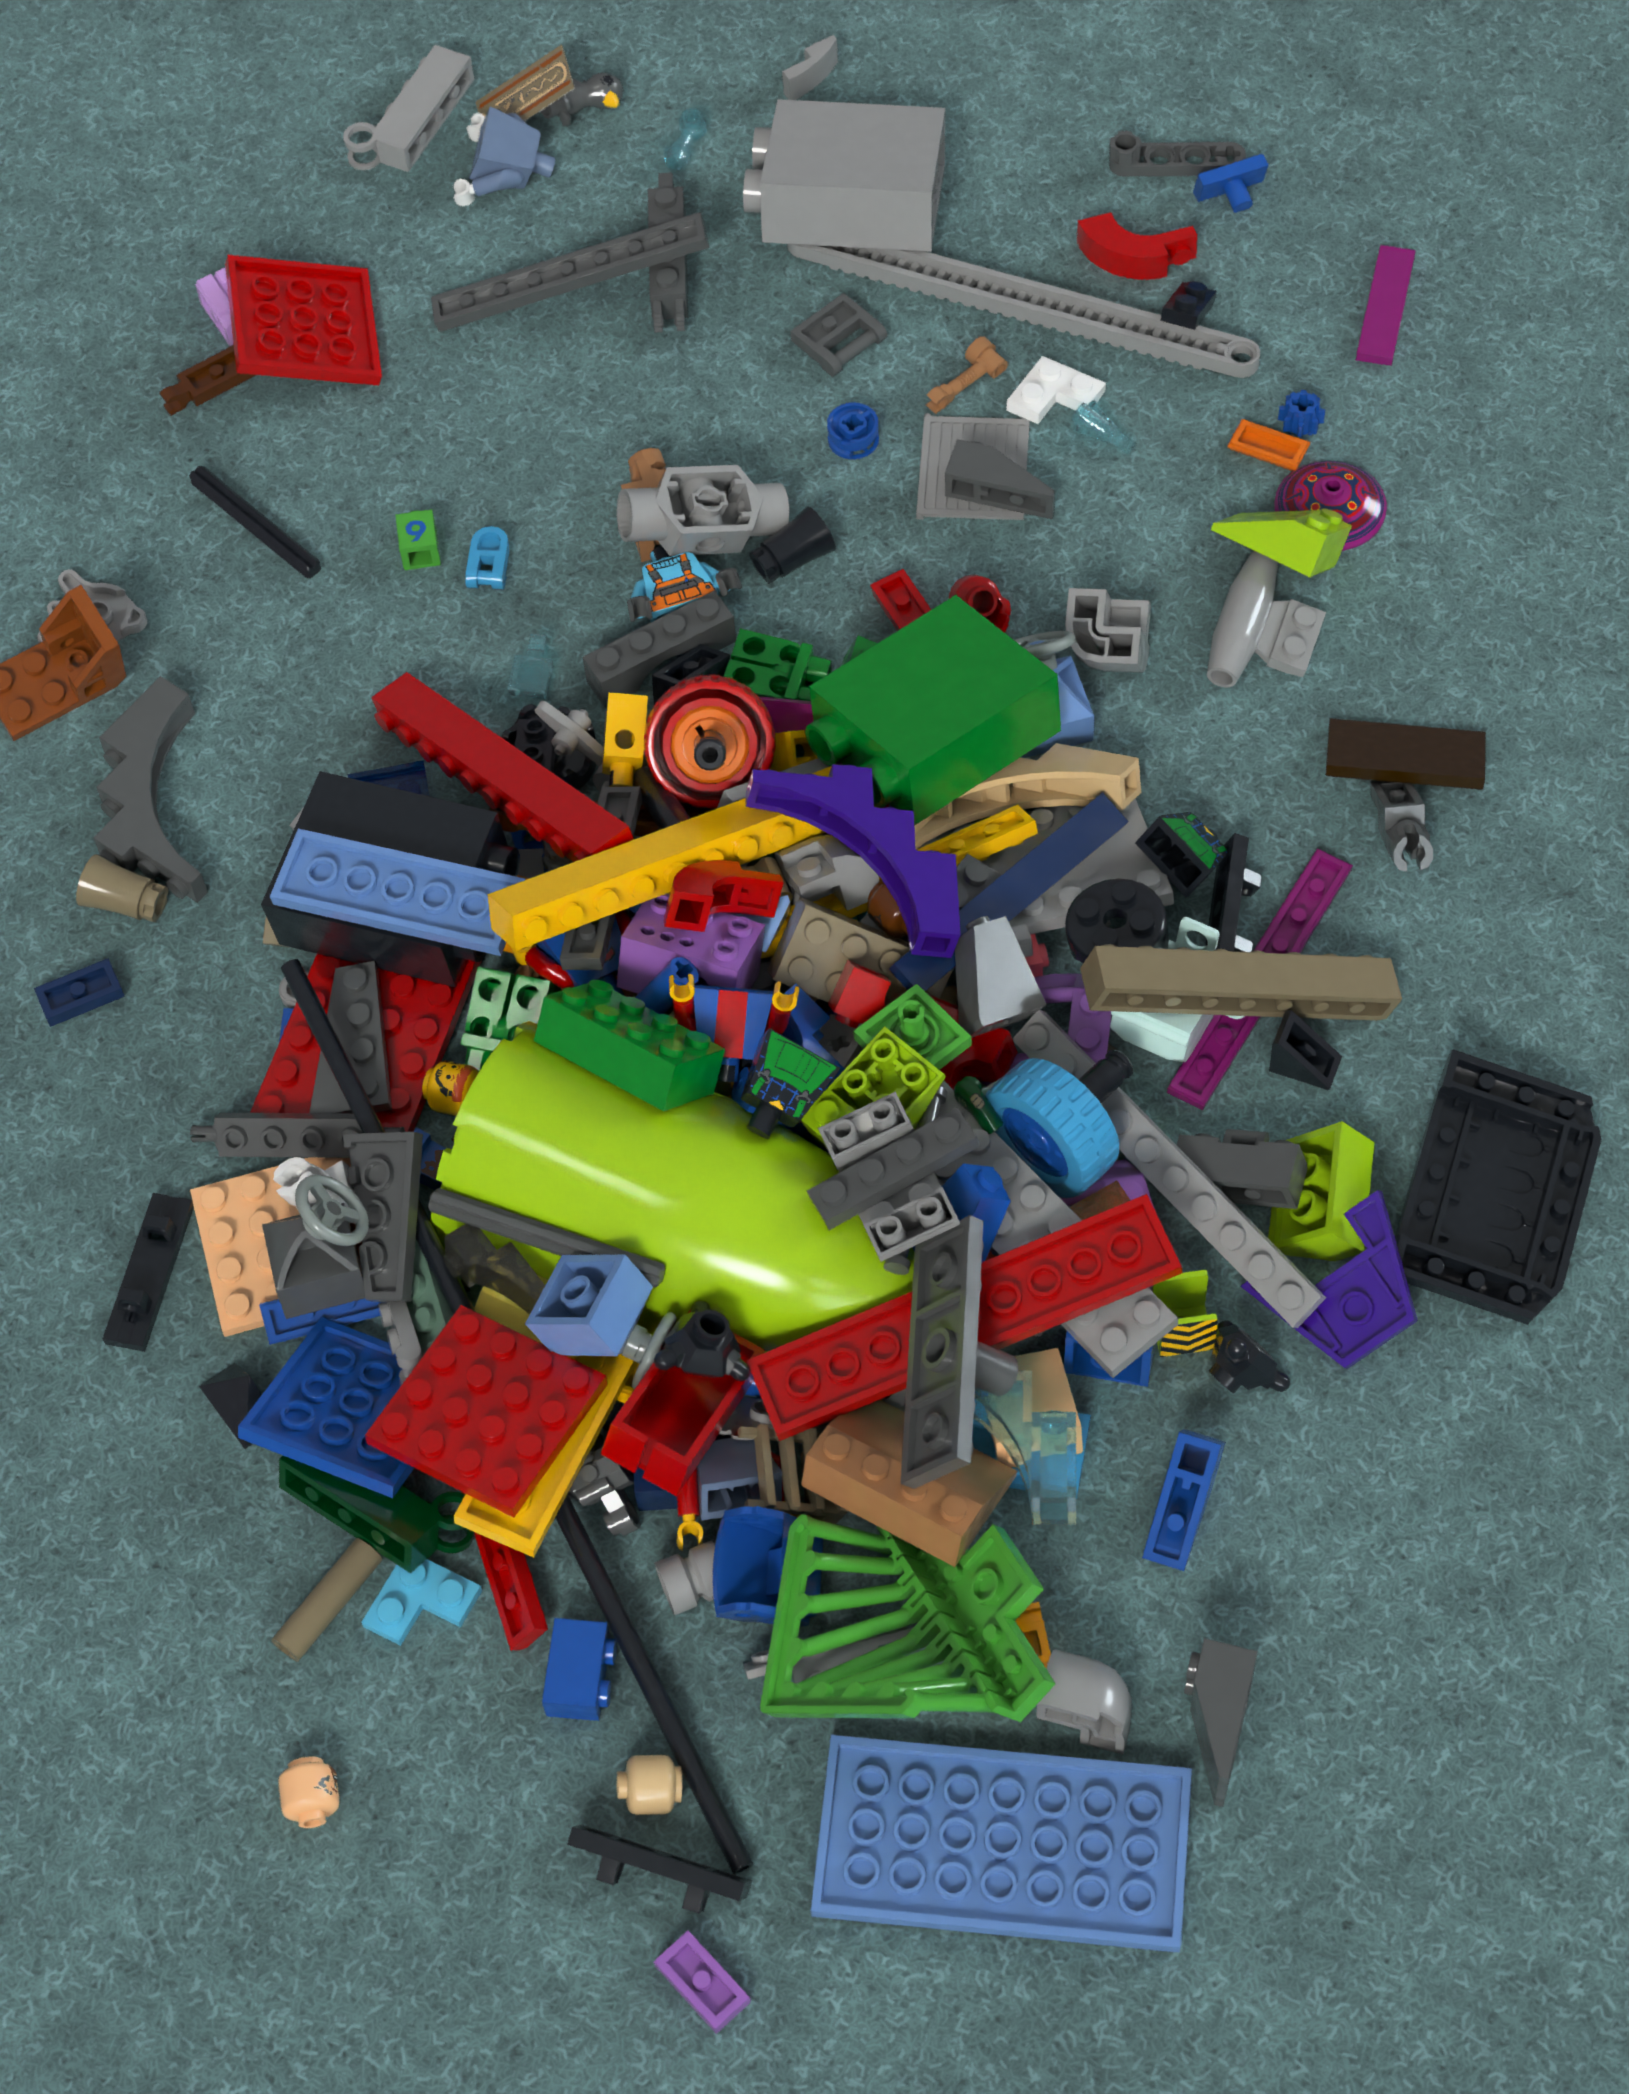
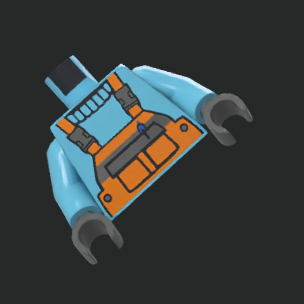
[627,546,743,622]

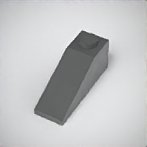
[945,439,1055,519]

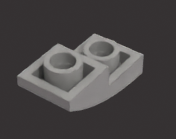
[782,35,838,100]

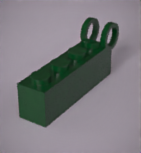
[279,1456,474,1573]

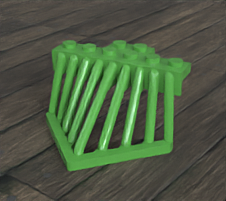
[760,1514,1056,1722]

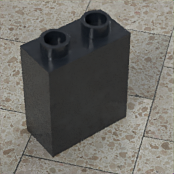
[261,771,520,987]

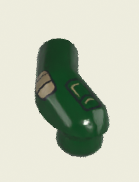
[954,1076,1003,1134]

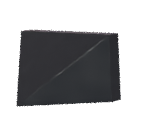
[199,1363,261,1449]

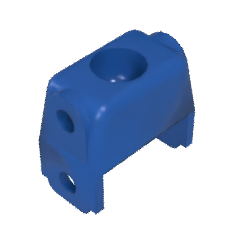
[713,1506,824,1627]

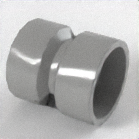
[654,1540,715,1616]

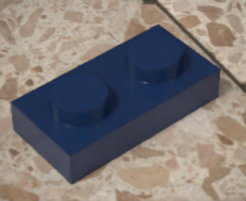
[34,958,125,1027]

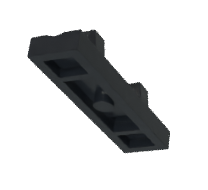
[1206,833,1262,952]
[103,1193,194,1352]
[567,1825,753,1914]

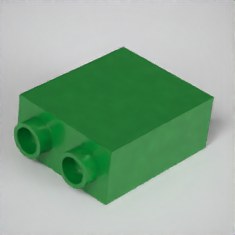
[805,595,1061,825]

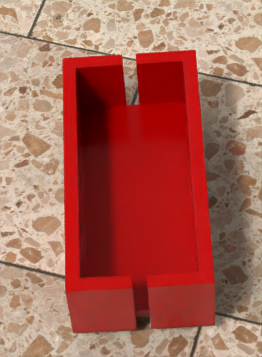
[601,1309,766,1497]

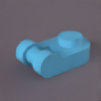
[465,526,510,590]

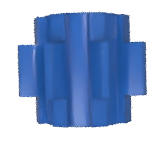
[1278,390,1325,438]

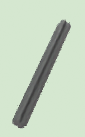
[428,1188,665,1288]

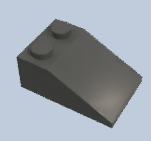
[1184,1638,1258,1807]

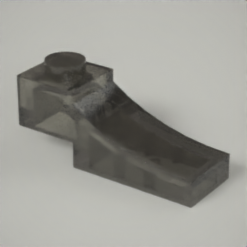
[443,1224,545,1315]

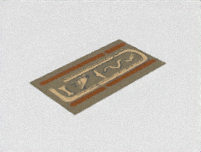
[476,44,575,121]

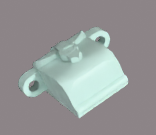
[1110,917,1245,1062]

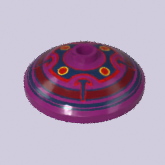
[1274,461,1387,551]

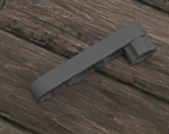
[1109,131,1246,177]

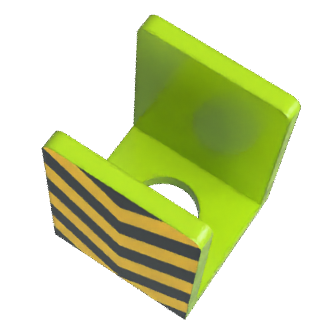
[1151,1270,1218,1357]

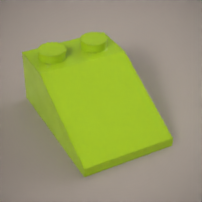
[1211,508,1352,577]

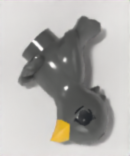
[540,72,624,126]

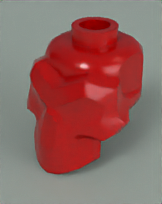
[949,574,1011,633]

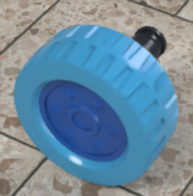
[985,1050,1133,1198]

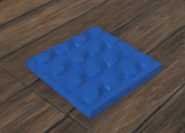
[238,1317,414,1498]

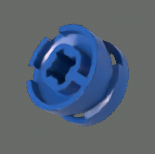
[827,402,879,459]

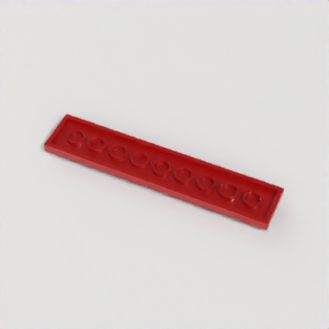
[746,1194,1183,1441]

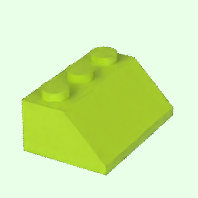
[1268,1121,1375,1261]

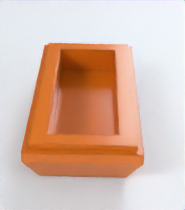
[1228,419,1310,471]

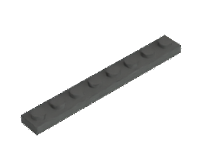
[431,212,709,332]

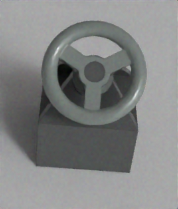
[262,1175,369,1319]

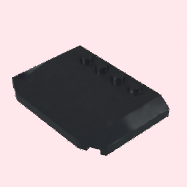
[1395,1049,1602,1325]

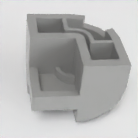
[1065,588,1151,673]
[774,834,880,911]
[1036,1649,1132,1755]

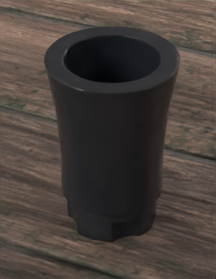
[749,506,836,584]

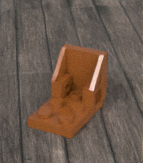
[0,585,126,741]

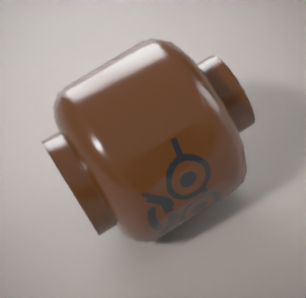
[867,881,908,938]

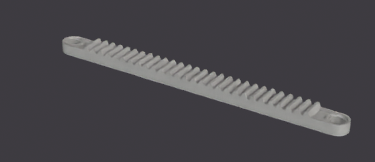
[787,244,1260,378]

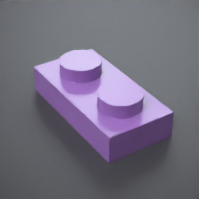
[653,1931,751,2034]

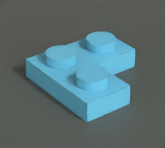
[361,1559,483,1646]

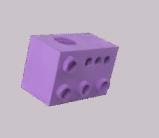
[617,894,765,993]

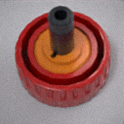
[644,674,776,809]

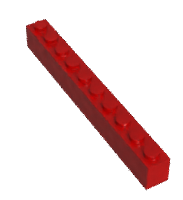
[371,672,634,862]

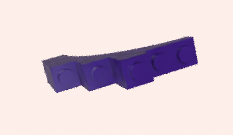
[745,764,961,958]

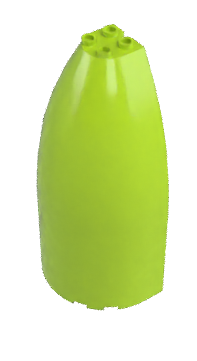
[431,1021,915,1352]

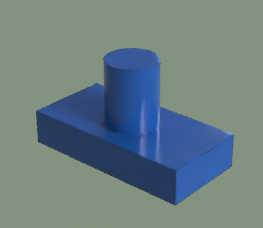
[1193,154,1268,213]

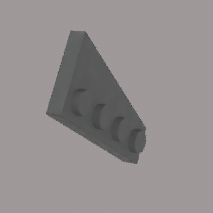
[309,961,392,1114]
[342,1132,423,1302]

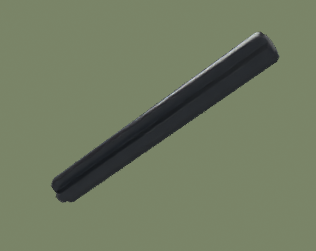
[189,466,321,578]

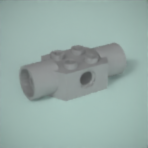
[617,465,789,556]

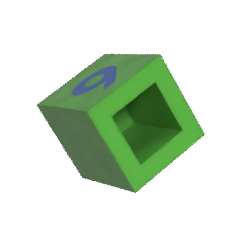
[396,509,441,570]

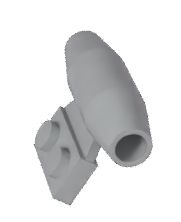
[1207,551,1326,688]

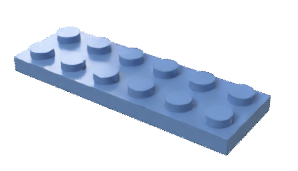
[270,828,525,956]

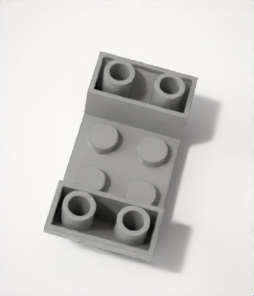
[818,1092,960,1262]

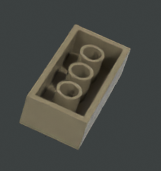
[767,897,953,1007]

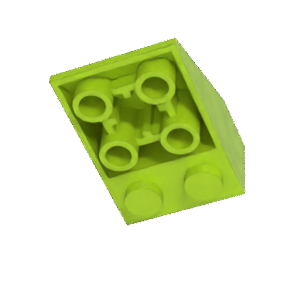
[801,1026,946,1150]

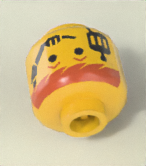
[422,1060,479,1116]

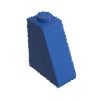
[912,1163,1011,1262]

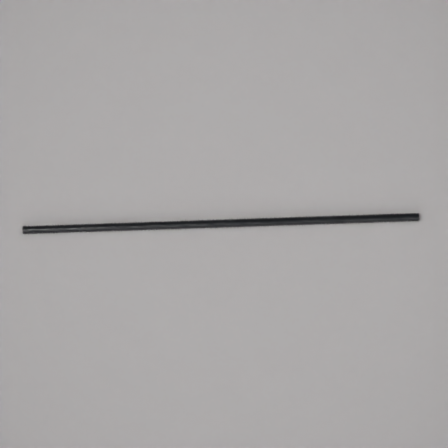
[281,959,754,1875]

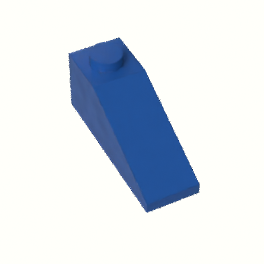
[1142,1429,1226,1571]

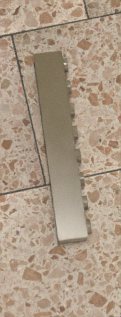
[1080,944,1402,1021]

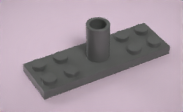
[900,1215,1018,1489]

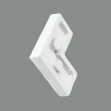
[1006,356,1106,424]

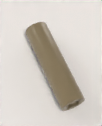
[271,1538,382,1662]

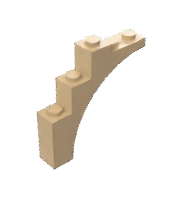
[914,743,1141,849]

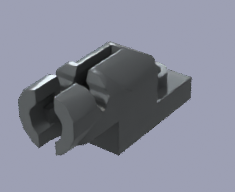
[1370,781,1433,872]

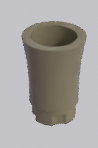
[76,854,169,922]

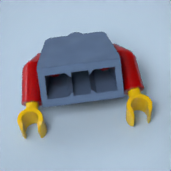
[676,1435,809,1551]

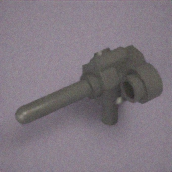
[568,1433,641,1536]

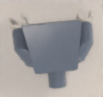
[453,107,555,206]

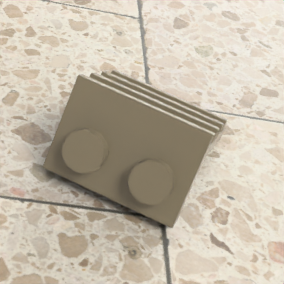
[737,1424,848,1524]

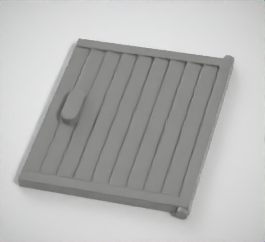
[916,413,1030,520]

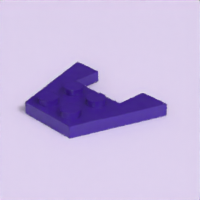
[1240,1190,1418,1368]

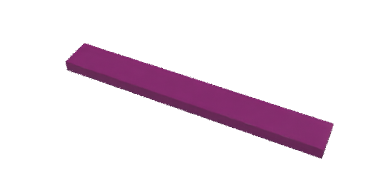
[1167,848,1353,1110]

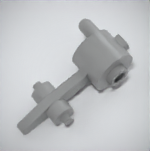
[535,701,648,791]

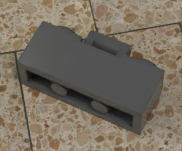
[1177,1129,1308,1209]

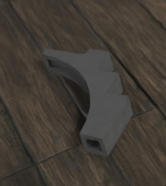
[94,676,208,903]

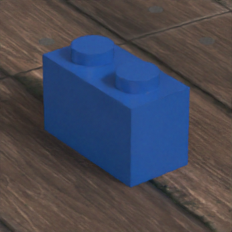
[542,1618,617,1721]

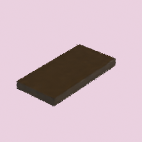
[1325,718,1486,790]

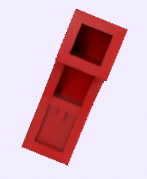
[1077,212,1198,280]
[664,860,784,932]

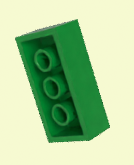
[534,980,725,1111]

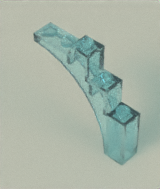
[973,1370,1076,1525]

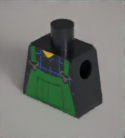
[1135,812,1228,898]
[741,1028,840,1139]

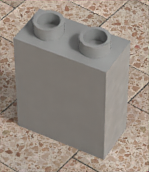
[743,99,945,252]

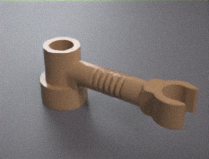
[926,336,1008,414]

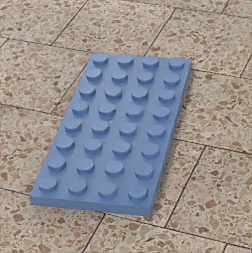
[811,1735,1192,1953]

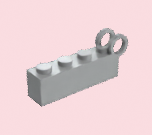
[343,45,474,172]

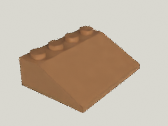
[801,1400,1018,1567]

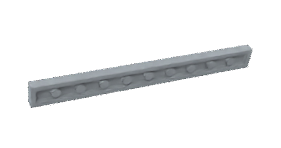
[1012,1010,1326,1328]

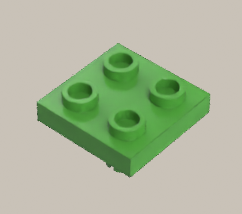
[853,984,972,1070]

